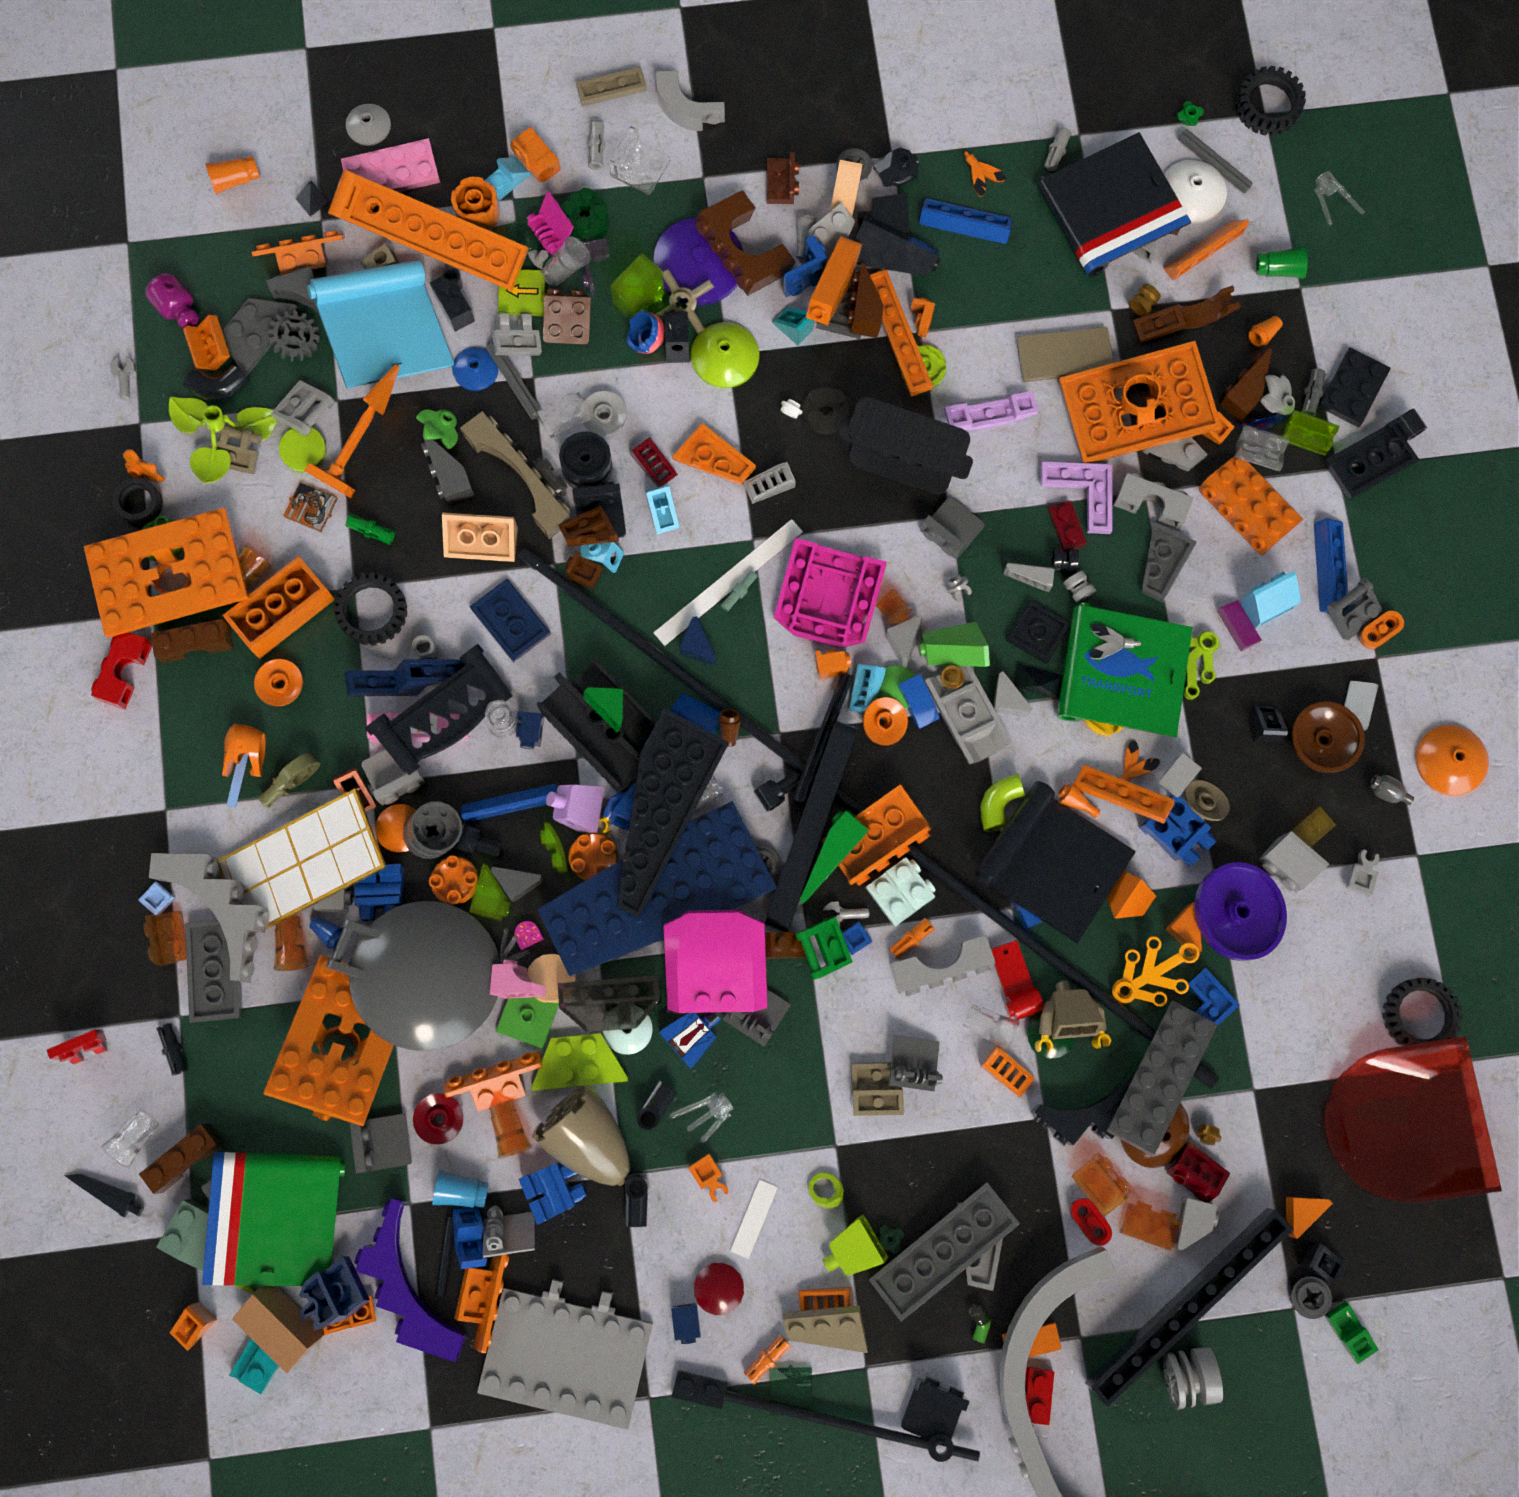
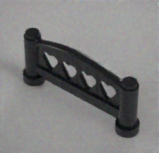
[365,644,513,775]

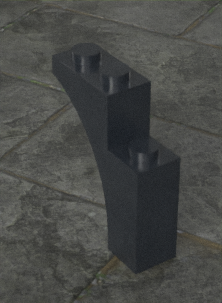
[1031,1076,1133,1146]

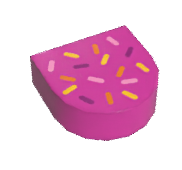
[514,921,544,951]

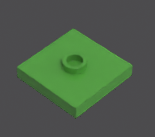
[496,997,560,1049]

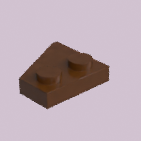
[558,506,619,546]

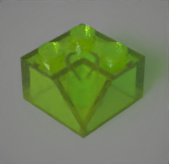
[611,254,664,319]

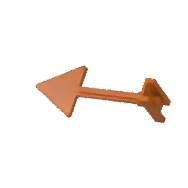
[304,364,400,498]

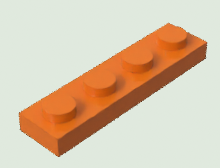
[1074,765,1174,824]

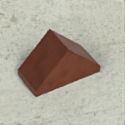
[333,768,377,813]

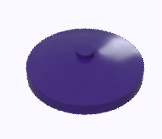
[654,218,744,306]
[1194,862,1287,961]

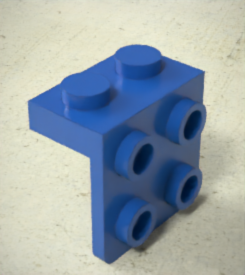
[783,235,827,297]

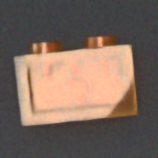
[144,910,187,966]
[1071,1152,1131,1216]
[1120,1201,1182,1250]

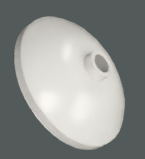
[1164,160,1227,224]

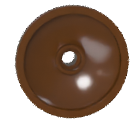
[1291,702,1365,773]
[1121,1103,1190,1168]

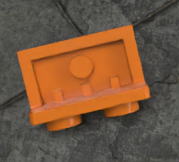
[183,315,230,371]

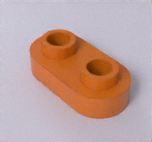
[1359,611,1404,649]

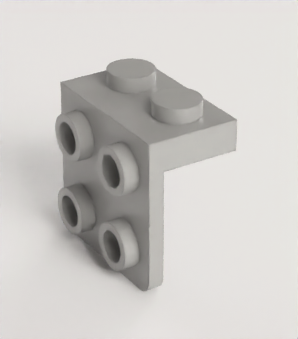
[362,749,426,805]

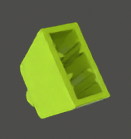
[822,1214,888,1276]

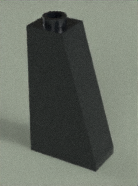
[853,214,941,277]

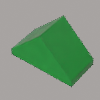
[583,687,623,732]

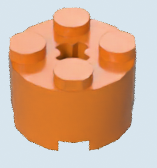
[451,177,500,230]

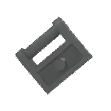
[1327,578,1384,640]

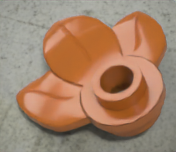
[123,449,165,482]

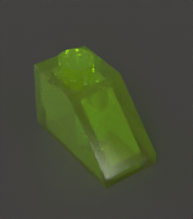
[469,864,510,922]

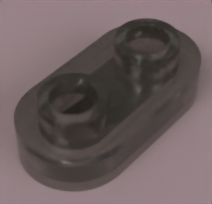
[532,457,568,499]

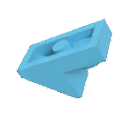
[484,157,531,201]

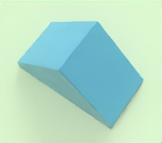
[646,485,680,534]

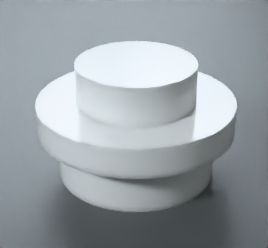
[780,399,803,419]

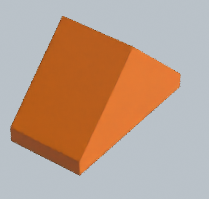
[1165,902,1202,954]
[1286,1197,1333,1239]
[170,1302,217,1351]

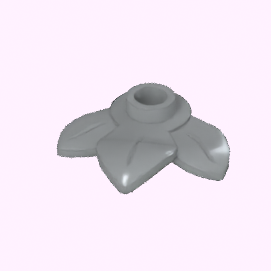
[1260,375,1295,415]

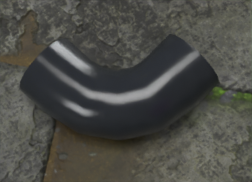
[183,365,250,401]

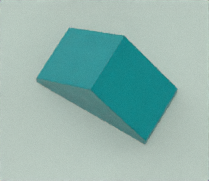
[772,306,814,346]

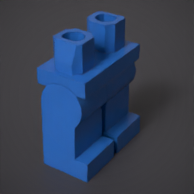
[1139,795,1216,867]

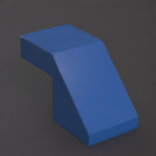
[453,1207,487,1269]

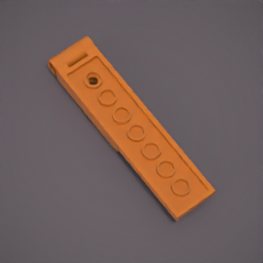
[328,169,529,291]

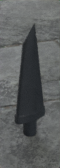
[64,1174,144,1218]

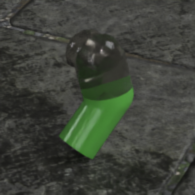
[968,1303,991,1343]

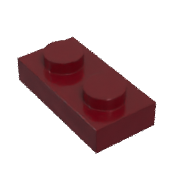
[1048,501,1087,551]

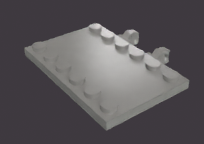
[477,1279,653,1430]

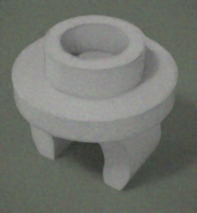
[946,575,972,602]

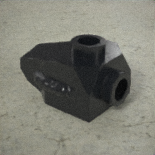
[873,147,919,187]

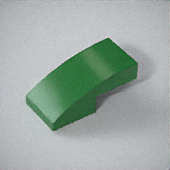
[1324,1301,1378,1364]

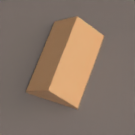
[442,513,518,562]

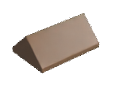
[232,1286,324,1374]

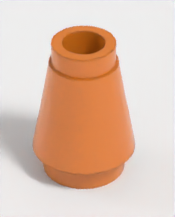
[1249,316,1283,347]

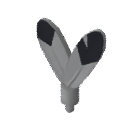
[1090,624,1141,660]

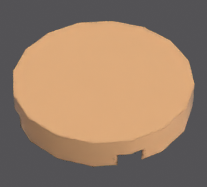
[527,954,576,1003]

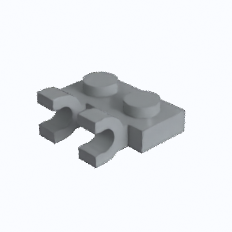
[492,313,542,356]

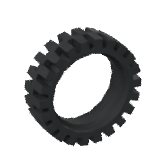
[1235,66,1306,136]
[333,573,407,646]
[1382,978,1463,1052]

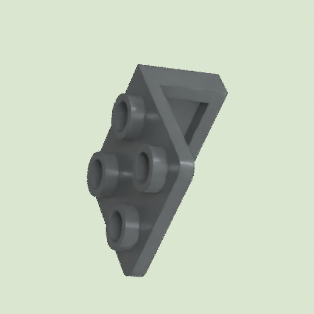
[920,497,984,560]

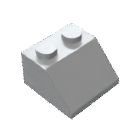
[1259,831,1329,892]

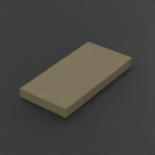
[1016,327,1114,382]

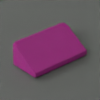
[1217,600,1262,652]

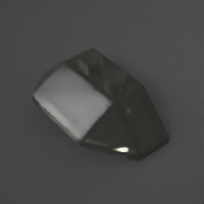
[558,975,660,1032]

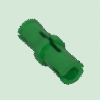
[345,513,395,545]

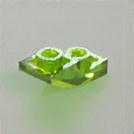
[540,823,569,874]

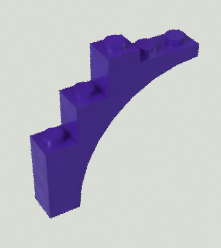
[354,1198,467,1362]

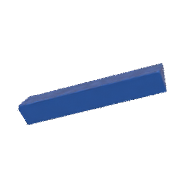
[919,198,1013,244]
[1314,518,1349,613]
[461,784,558,822]

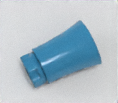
[432,1169,489,1208]

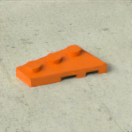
[672,423,756,485]

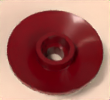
[413,1093,464,1145]

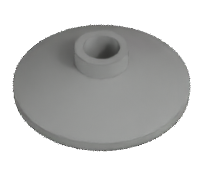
[346,104,391,146]
[580,391,627,436]

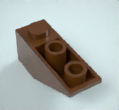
[847,263,884,338]
[1220,348,1272,422]

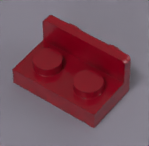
[1166,1142,1230,1203]

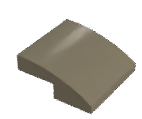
[851,1062,904,1116]

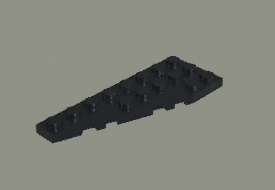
[616,708,729,918]

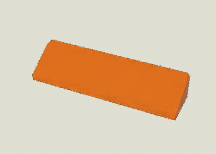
[1164,219,1249,280]

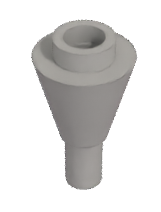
[796,215,816,260]

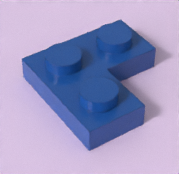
[1188,968,1240,1026]

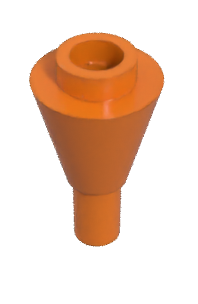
[1057,783,1101,818]

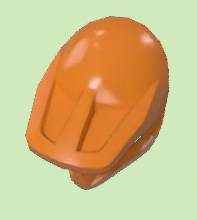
[222,723,266,777]

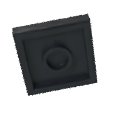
[1006,600,1071,664]

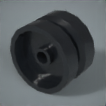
[559,431,613,489]

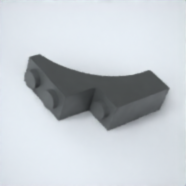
[266,267,319,314]

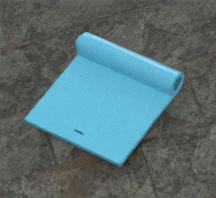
[307,260,454,389]

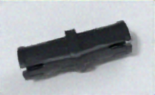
[156,1023,188,1076]

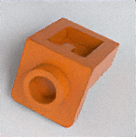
[910,298,935,338]

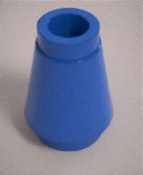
[309,916,343,950]

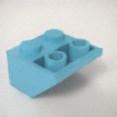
[1241,570,1301,628]

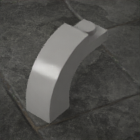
[656,71,725,131]

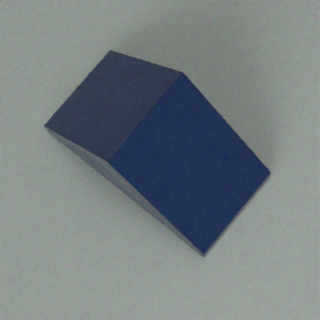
[680,616,716,666]

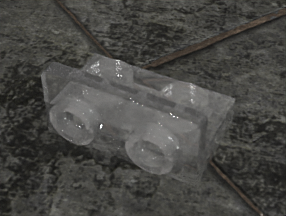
[1235,425,1289,472]

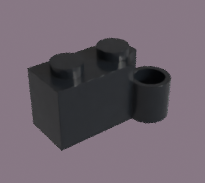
[429,268,475,332]

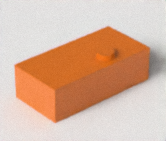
[222,556,335,659]

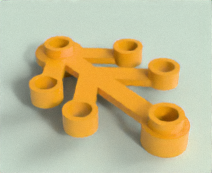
[1112,936,1199,1007]

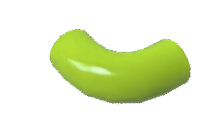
[980,773,1025,832]

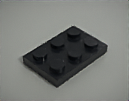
[1318,347,1391,428]

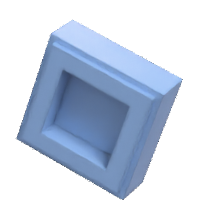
[139,881,175,917]

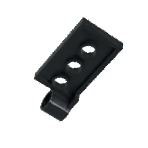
[1324,408,1428,500]

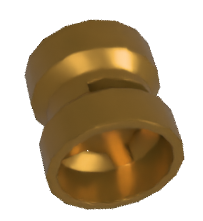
[1129,284,1161,317]

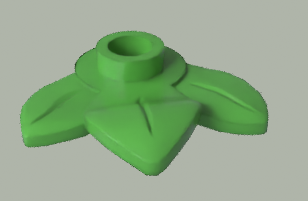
[416,409,458,449]

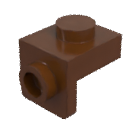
[565,551,604,590]

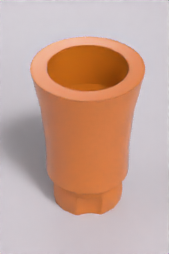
[205,156,260,195]

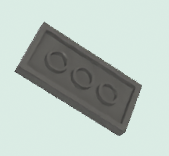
[185,920,242,1023]

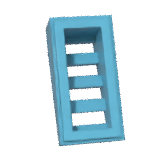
[849,663,886,713]

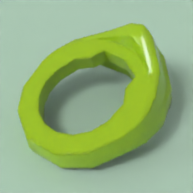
[808,1172,844,1208]

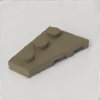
[783,1305,868,1353]

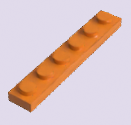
[870,270,933,396]

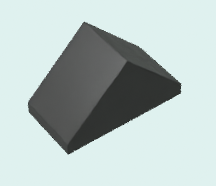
[491,867,543,903]

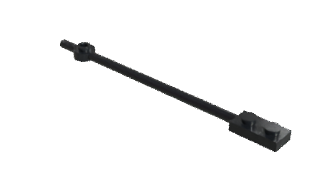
[672,1370,980,1462]

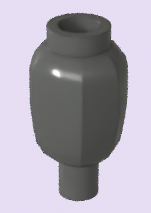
[1369,774,1414,805]

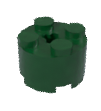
[562,188,609,244]

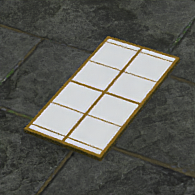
[217,788,386,934]

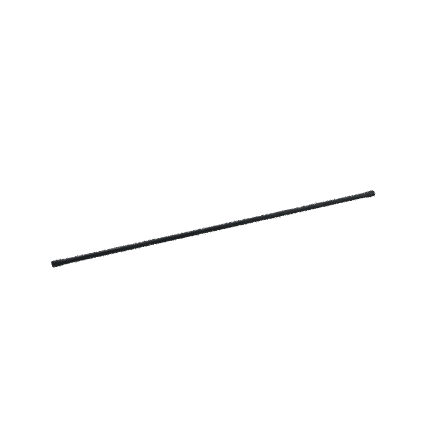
[518,547,1219,1089]

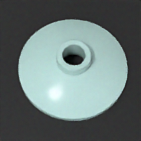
[603,1004,652,1054]

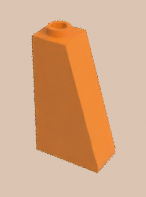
[806,236,862,326]

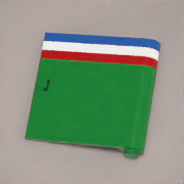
[202,1152,345,1286]

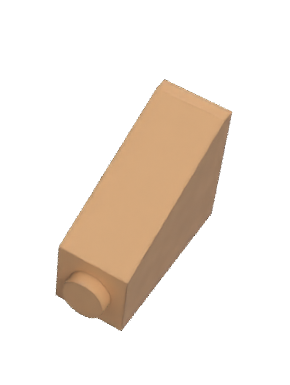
[830,160,862,235]

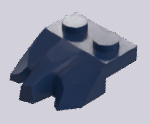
[299,1256,370,1331]

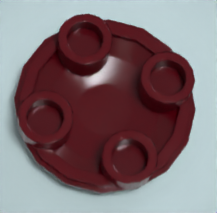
[694,1263,744,1315]

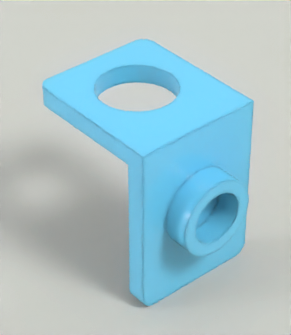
[579,542,624,573]

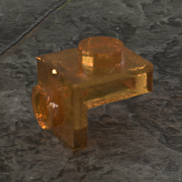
[875,589,913,626]

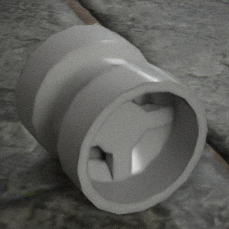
[1063,570,1096,603]

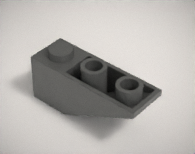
[421,434,474,505]

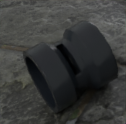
[1051,548,1079,573]

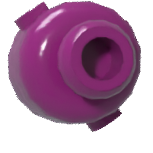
[145,273,199,329]

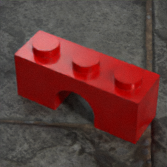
[91,632,152,710]

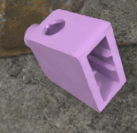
[546,785,604,833]

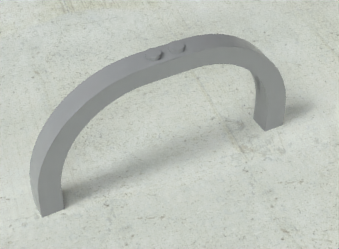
[999,1246,1117,1497]

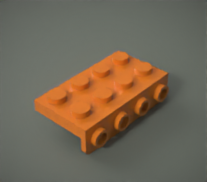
[1199,453,1304,555]
[821,784,932,886]

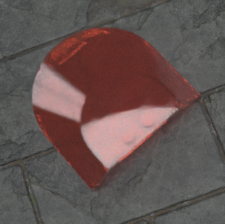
[1325,1036,1502,1203]

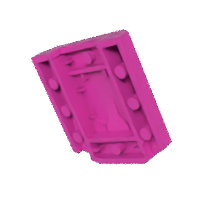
[774,538,887,648]
[664,909,768,1013]

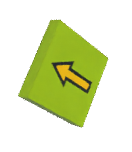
[498,270,546,316]

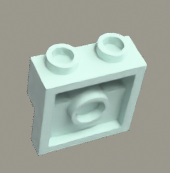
[866,858,936,927]

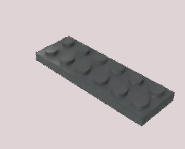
[1107,1001,1218,1157]
[869,1182,1020,1322]

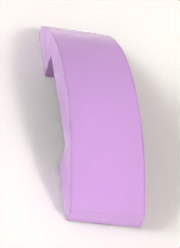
[944,391,1039,430]

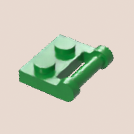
[795,917,853,980]

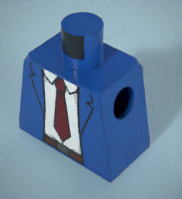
[659,1012,721,1069]

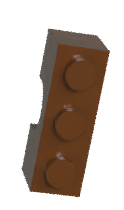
[150,619,234,663]
[139,1124,224,1194]

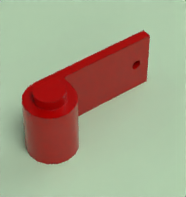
[991,940,1044,1021]

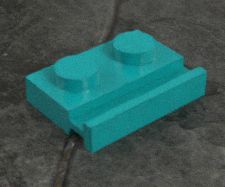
[229,1339,279,1395]

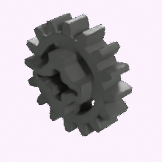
[268,310,320,362]

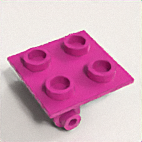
[527,191,574,257]

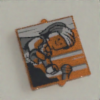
[283,482,338,532]

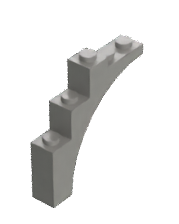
[149,853,269,983]

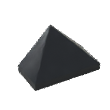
[1013,664,1063,699]

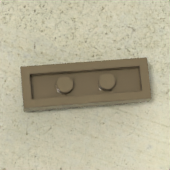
[576,66,647,107]

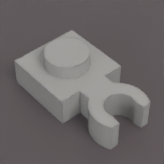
[1346,850,1379,896]

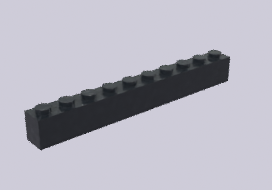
[1085,1208,1293,1408]

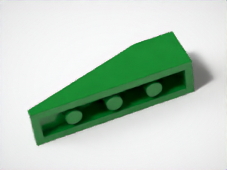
[800,810,871,904]

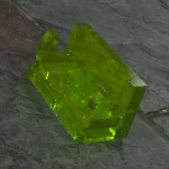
[1281,410,1340,456]

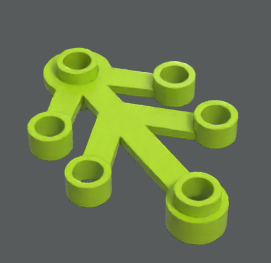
[1170,631,1220,700]

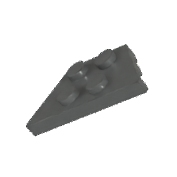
[222,298,300,376]

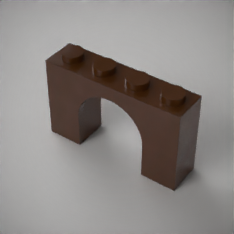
[695,190,796,296]

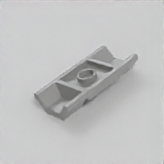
[924,666,1012,765]

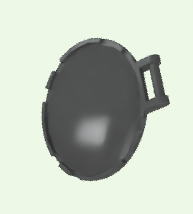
[325,901,500,1051]

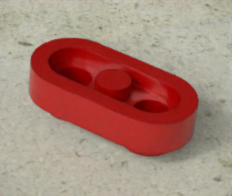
[1070,1198,1112,1246]

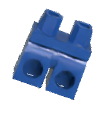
[355,864,405,922]
[518,1162,588,1225]

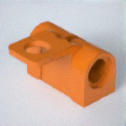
[510,127,561,182]

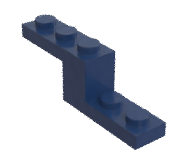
[344,659,465,697]

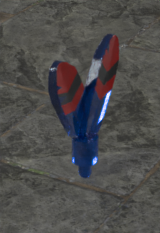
[1238,414,1286,430]

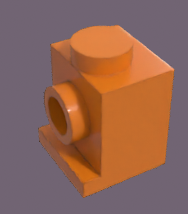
[814,649,851,680]

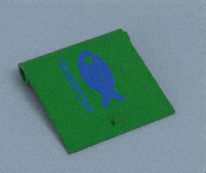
[1057,603,1193,738]

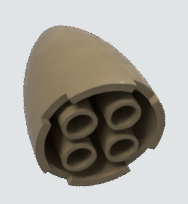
[532,1084,631,1186]

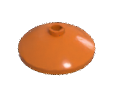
[1415,725,1489,796]

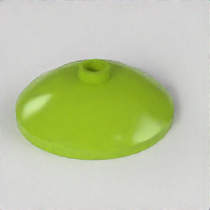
[691,322,759,388]

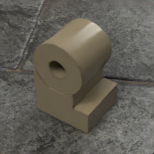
[361,244,400,270]

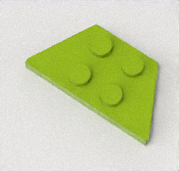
[531,1033,628,1091]

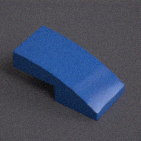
[898,674,940,730]

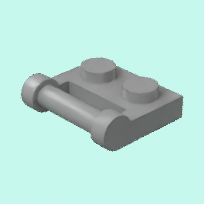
[271,380,335,436]

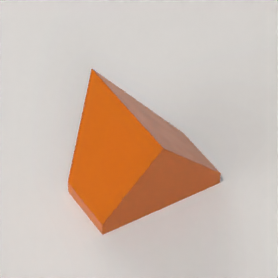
[1107,871,1156,919]

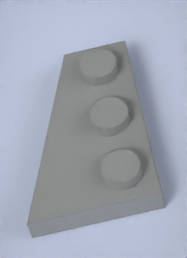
[957,1202,1003,1291]

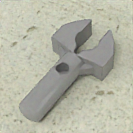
[110,356,137,400]
[823,902,870,927]

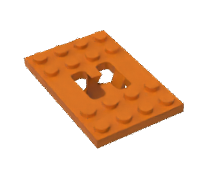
[1059,341,1221,464]
[84,507,249,638]
[264,955,394,1126]

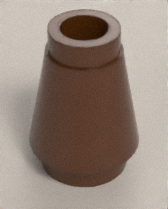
[718,709,742,747]

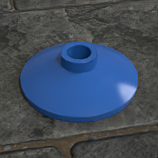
[452,347,499,391]

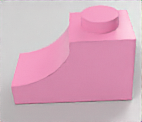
[490,960,546,999]

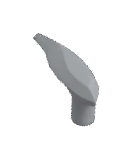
[525,234,548,270]

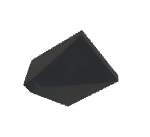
[296,180,328,217]

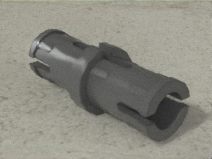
[1301,369,1326,417]

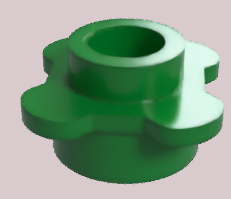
[1177,101,1204,126]

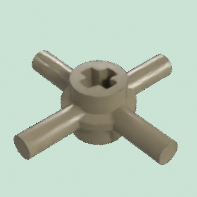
[656,269,714,334]

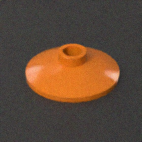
[254,659,303,706]
[863,697,908,745]

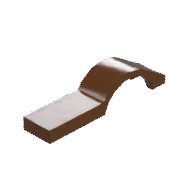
[1133,285,1241,344]

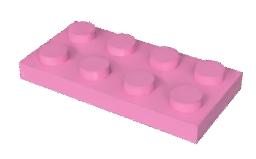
[341,138,440,192]

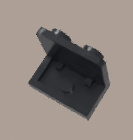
[572,482,626,538]
[901,1376,970,1447]

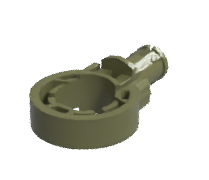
[258,753,320,808]

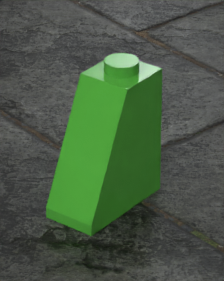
[918,622,990,667]

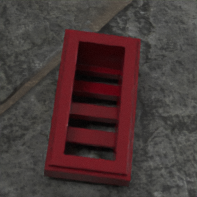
[630,437,678,487]

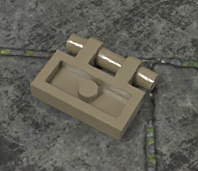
[209,424,262,474]

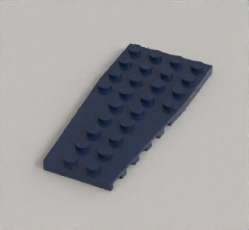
[538,801,777,977]

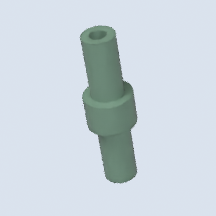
[721,570,758,612]

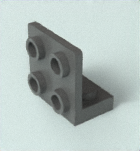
[350,1114,412,1174]

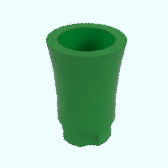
[1256,246,1308,279]

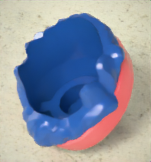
[626,309,665,354]

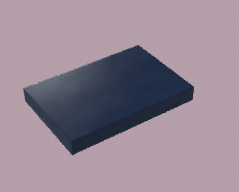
[469,579,551,663]

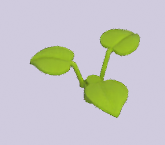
[169,397,278,483]

